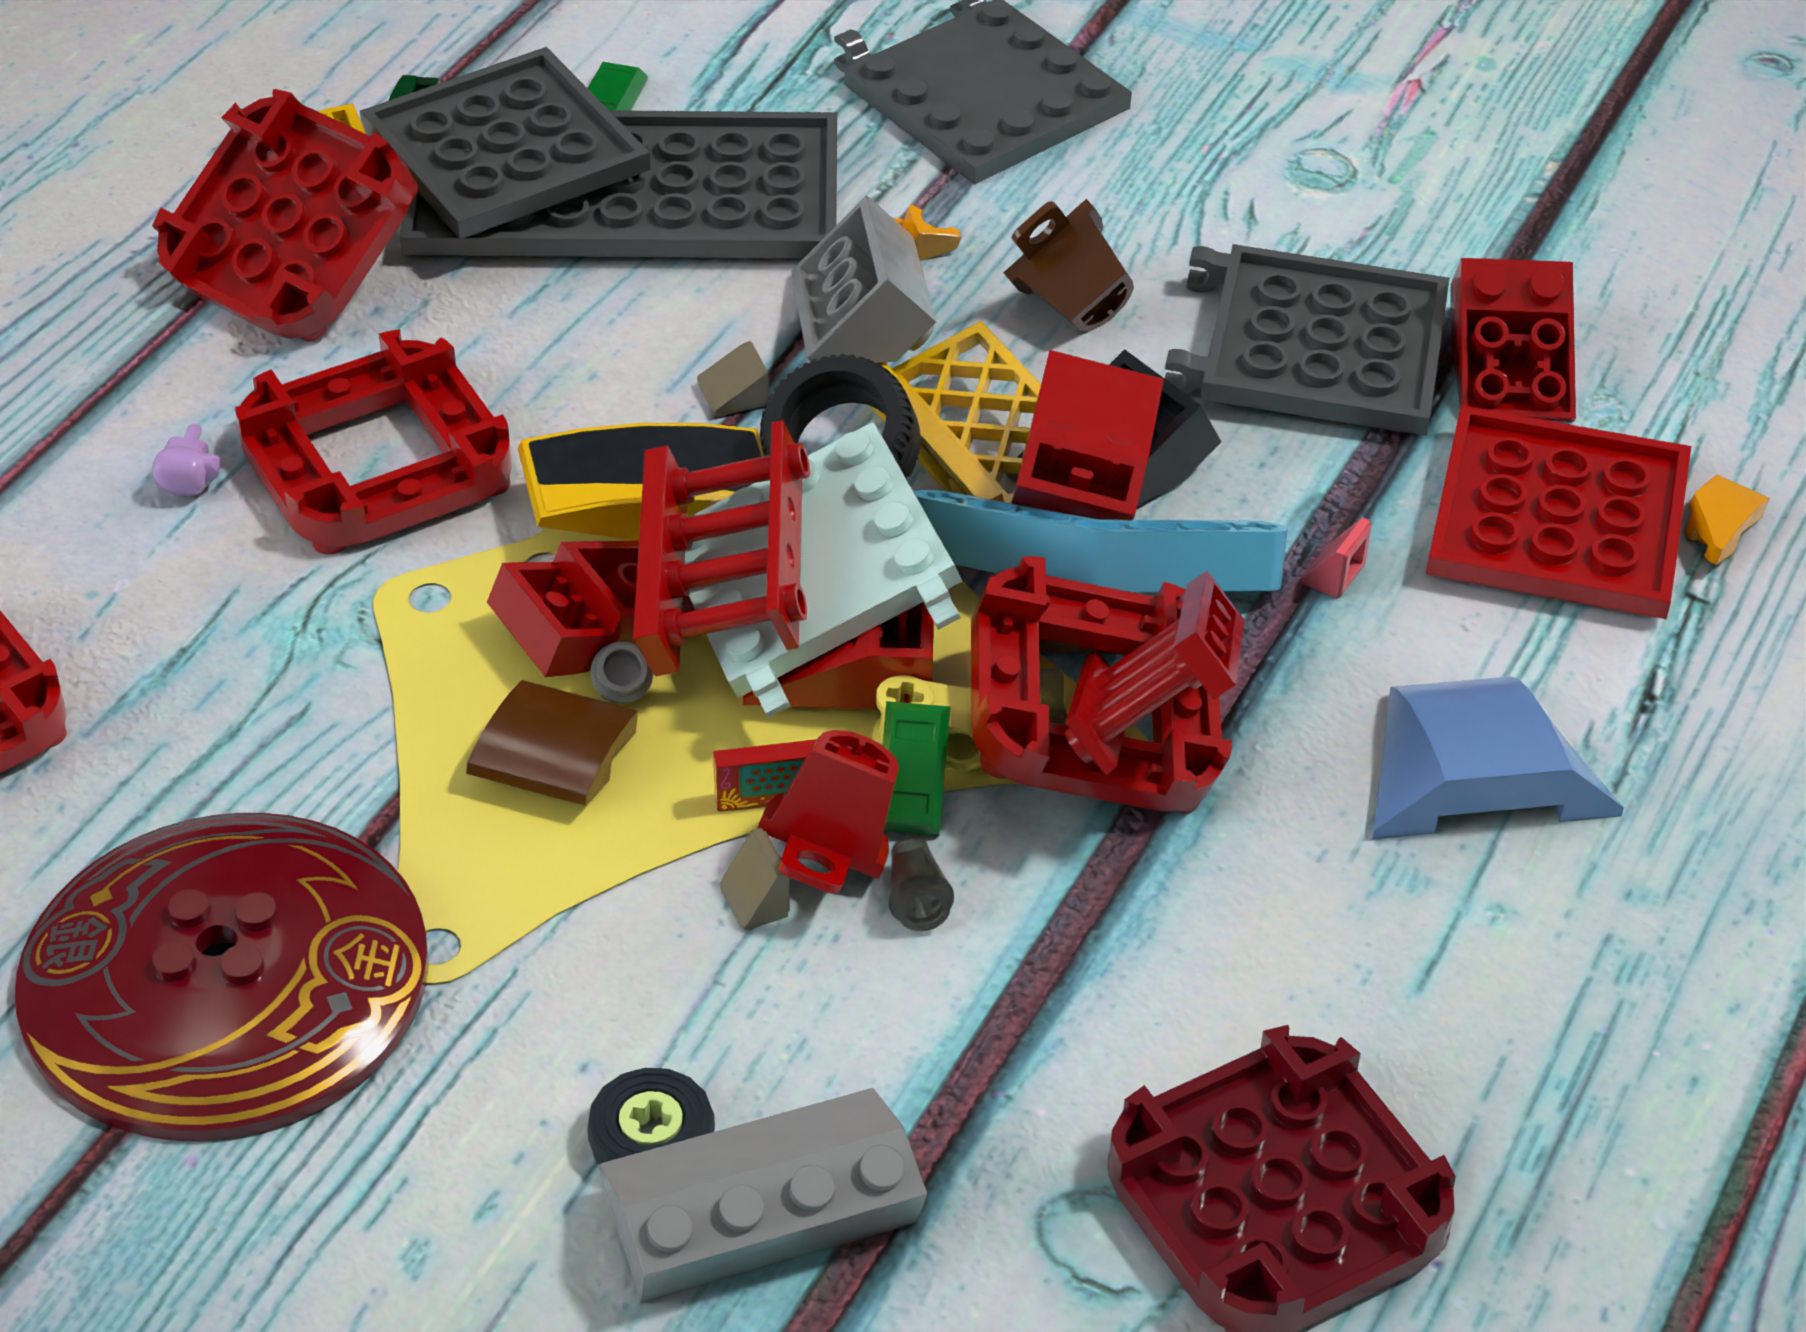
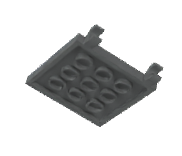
[834,0,1132,185]
[1165,244,1450,436]

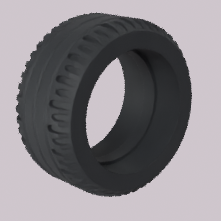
[760,354,921,480]

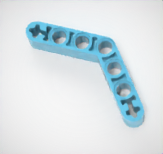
[913,490,1288,592]

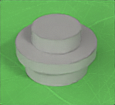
[591,642,654,704]

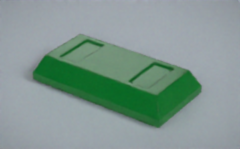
[588,62,648,110]
[882,701,951,835]

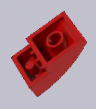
[487,540,695,677]

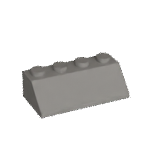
[791,195,937,363]
[599,1088,927,1303]

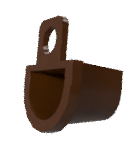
[1003,199,1134,332]

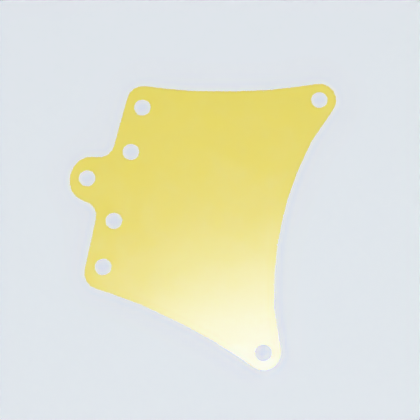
[373,528,1148,984]

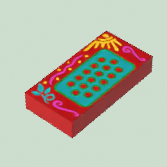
[713,739,817,811]

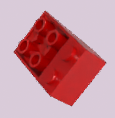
[1450,258,1576,421]
[1011,350,1164,520]
[743,602,934,709]

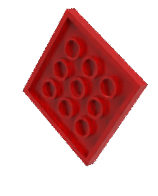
[1426,405,1692,619]

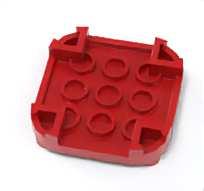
[152,89,418,342]

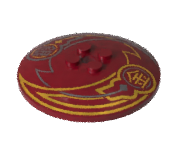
[15,813,429,1141]

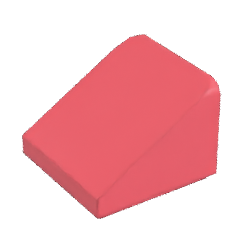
[1300,517,1372,599]

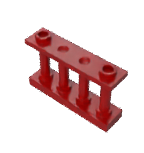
[633,420,810,677]
[1065,571,1244,775]

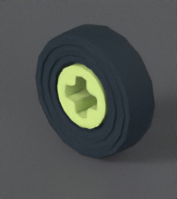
[587,1067,715,1166]

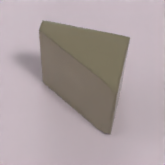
[697,341,769,417]
[721,828,790,930]

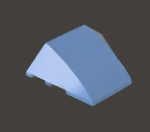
[1372,676,1624,839]

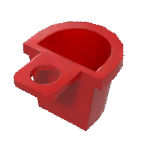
[757,730,899,894]

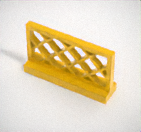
[871,321,1041,503]

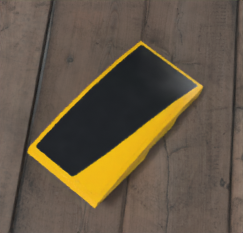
[518,423,764,540]

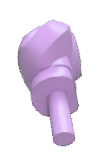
[152,424,220,496]

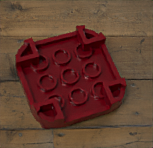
[1107,1025,1456,1332]

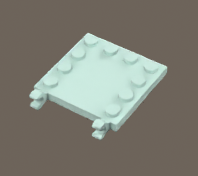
[685,421,963,718]

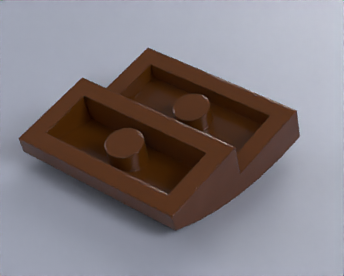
[466,680,638,806]

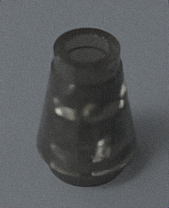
[888,837,954,931]

